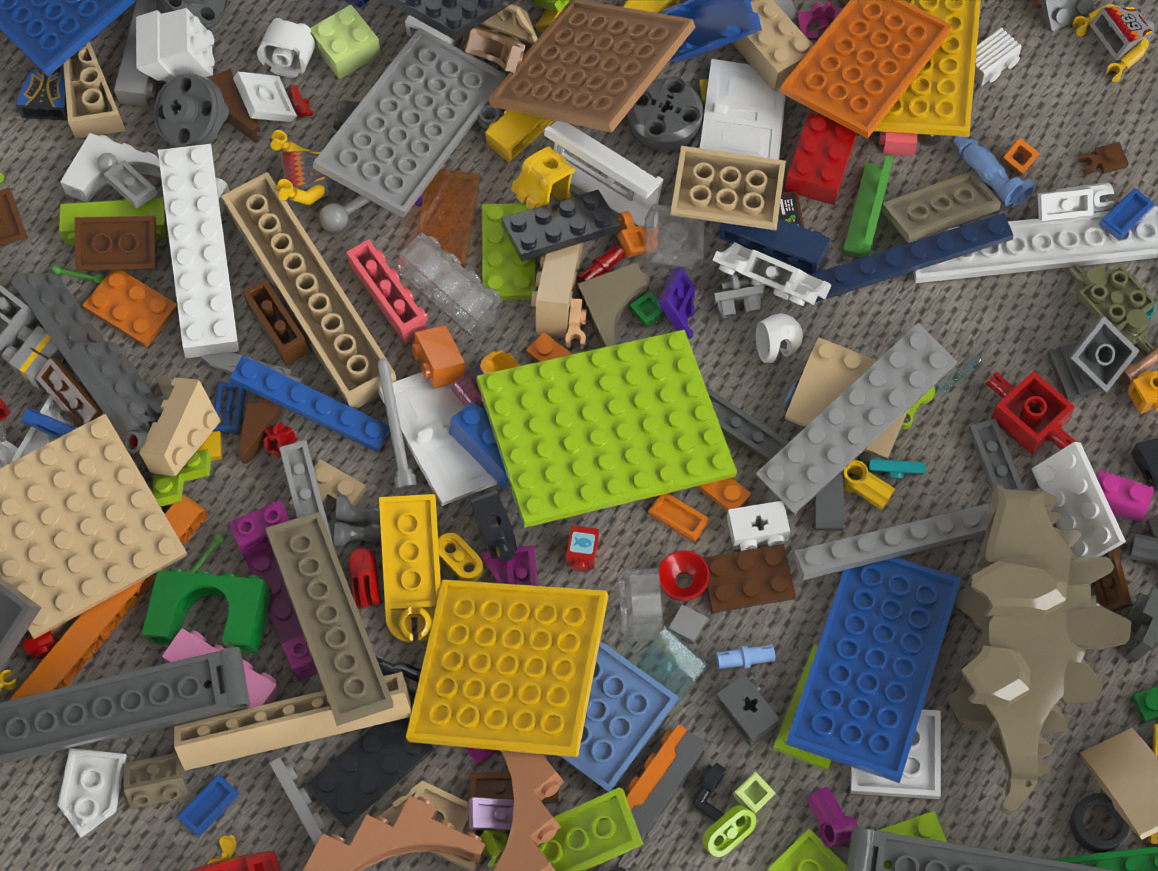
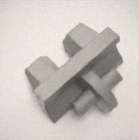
[712,273,763,319]

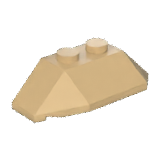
[478,5,538,53]

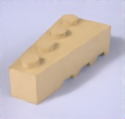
[63,41,126,139]
[531,243,584,338]

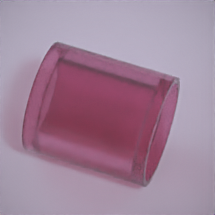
[451,374,483,407]

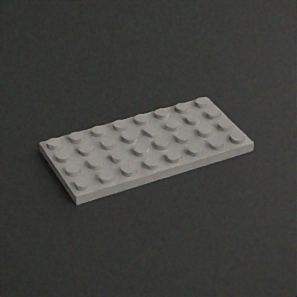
[313,27,507,218]

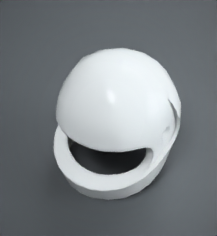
[756,313,803,363]

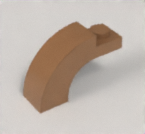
[460,26,525,73]

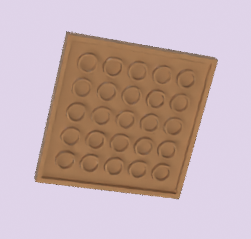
[488,0,695,132]

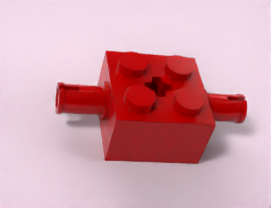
[985,371,1076,455]

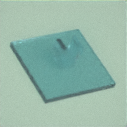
[636,626,708,707]

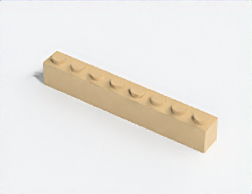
[174,672,412,771]

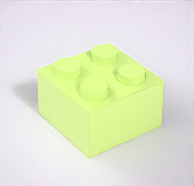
[310,5,381,79]

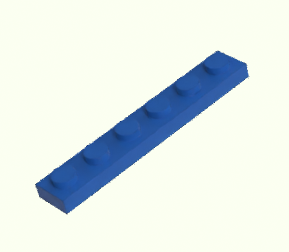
[229,355,390,453]

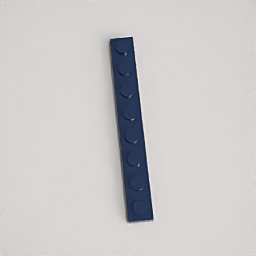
[809,213,1013,304]

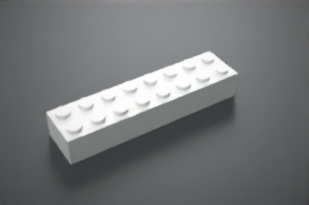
[158,144,239,358]

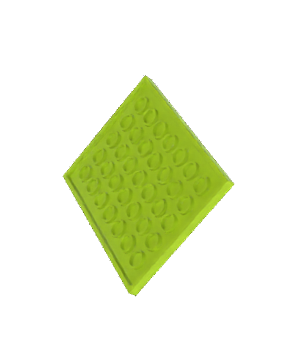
[477,330,737,528]

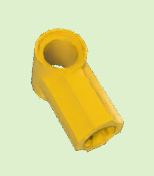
[843,460,895,510]

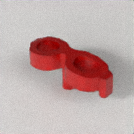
[288,85,314,117]

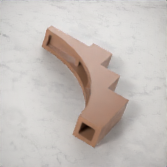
[493,750,564,871]
[303,796,485,871]

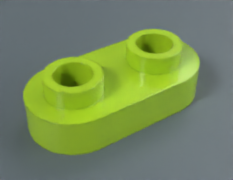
[702,805,756,857]

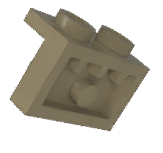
[123,753,188,808]

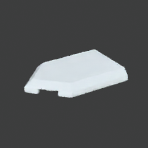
[58,748,127,838]

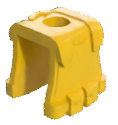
[511,146,575,210]

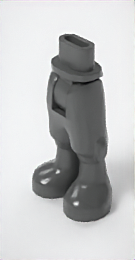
[334,495,381,547]

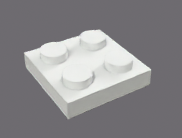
[233,71,297,122]

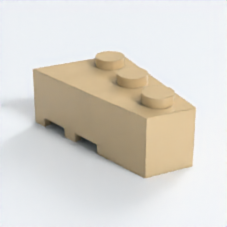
[139,377,221,476]

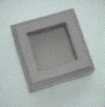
[668,605,707,644]

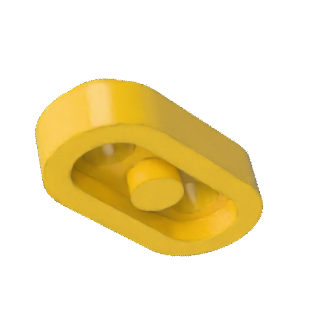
[438,533,483,582]

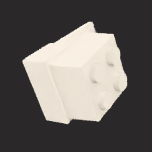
[136,8,215,82]

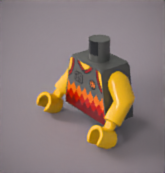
[270,130,333,206]

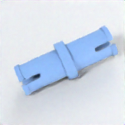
[715,644,775,670]

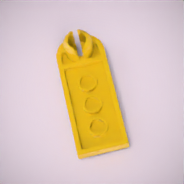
[379,494,441,643]

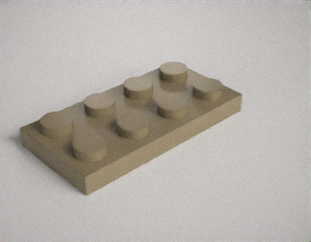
[882,171,1001,243]

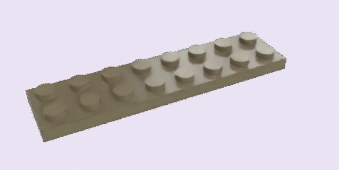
[265,512,394,726]

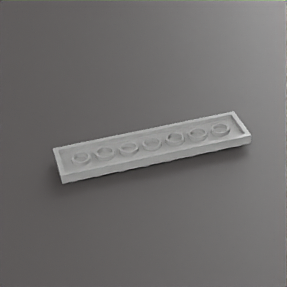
[756,323,957,515]

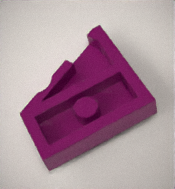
[481,545,538,586]

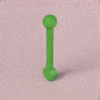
[51,265,104,285]
[185,533,225,573]

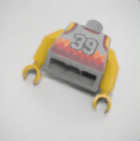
[1073,4,1154,82]

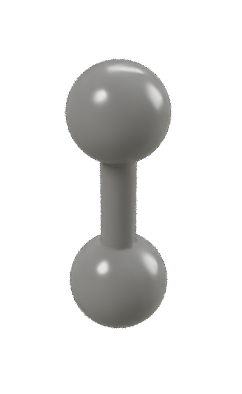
[319,195,375,233]

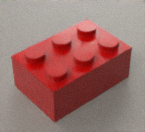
[785,113,857,205]

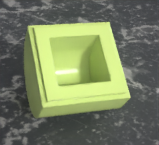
[733,771,776,814]

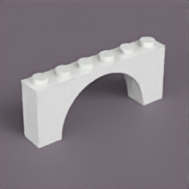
[60,133,230,214]

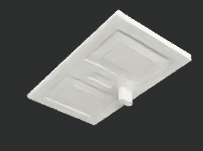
[700,59,786,160]
[377,372,498,506]

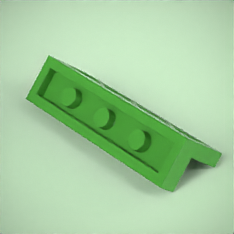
[843,155,893,258]

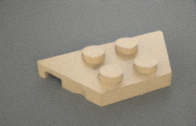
[379,781,476,871]

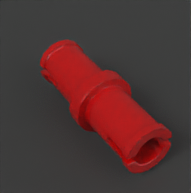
[577,244,626,283]

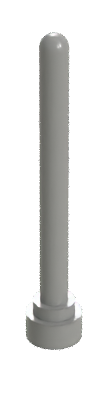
[378,358,417,489]

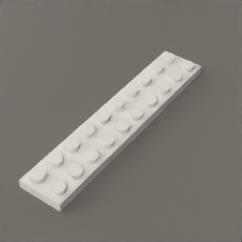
[907,206,1158,283]

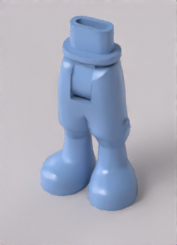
[953,136,1036,207]

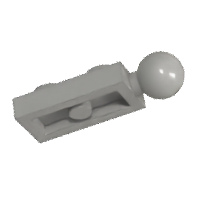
[97,153,157,209]

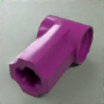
[807,787,859,847]

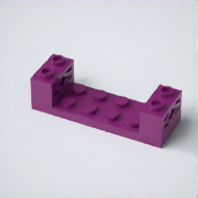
[228,500,317,682]

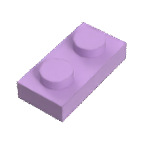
[469,798,514,831]

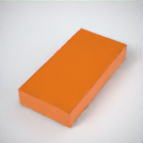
[648,493,710,543]

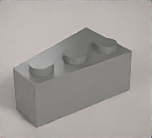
[0,285,38,355]

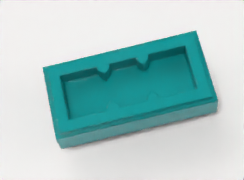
[867,459,926,479]

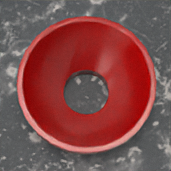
[658,550,709,601]

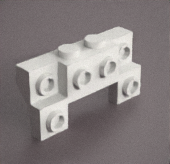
[713,242,832,306]

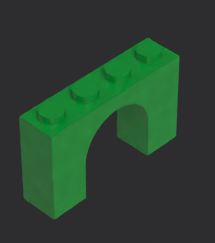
[142,568,272,654]

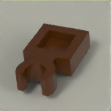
[1078,142,1129,175]

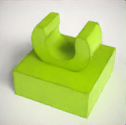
[480,830,508,867]

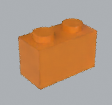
[412,325,465,389]

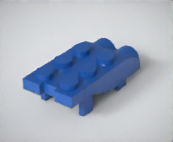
[659,0,762,62]

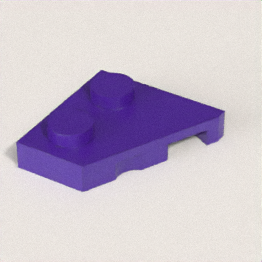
[658,266,695,339]

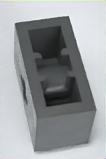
[715,674,780,747]

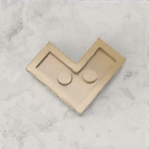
[289,459,367,509]

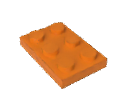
[82,270,178,348]

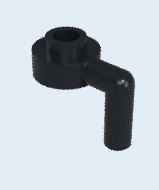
[692,763,727,822]

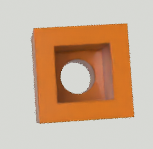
[1000,138,1040,177]

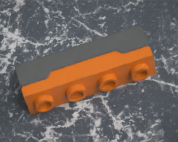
[626,724,708,842]

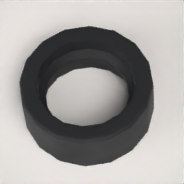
[1070,793,1130,853]

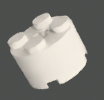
[257,18,315,78]

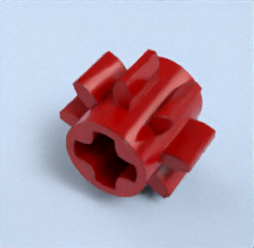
[262,422,298,458]

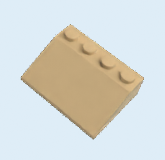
[670,146,786,230]
[784,337,910,460]

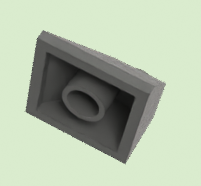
[1068,316,1139,393]

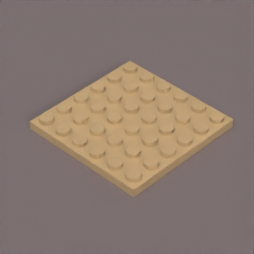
[0,414,188,639]

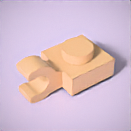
[565,298,587,349]

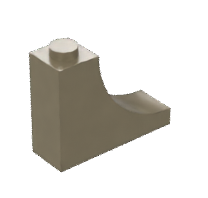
[578,262,650,348]

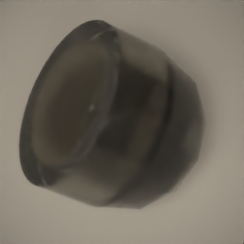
[918,134,939,147]

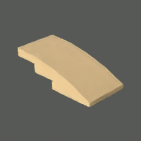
[1080,728,1158,840]

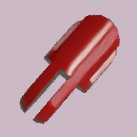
[348,548,381,609]

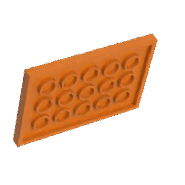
[780,0,952,138]

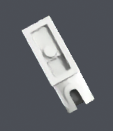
[1038,183,1114,221]

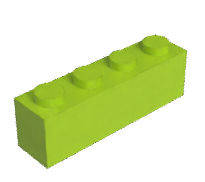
[59,198,169,245]

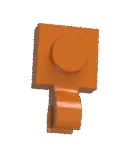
[616,211,653,258]

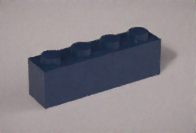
[719,218,830,274]

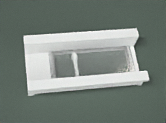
[544,121,663,227]

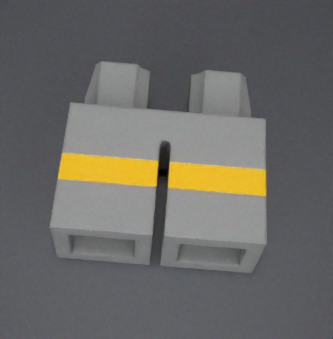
[2,326,65,389]

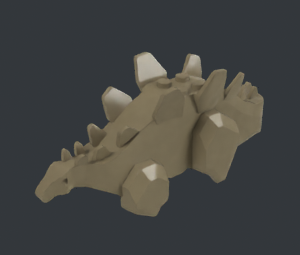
[947,483,1131,815]

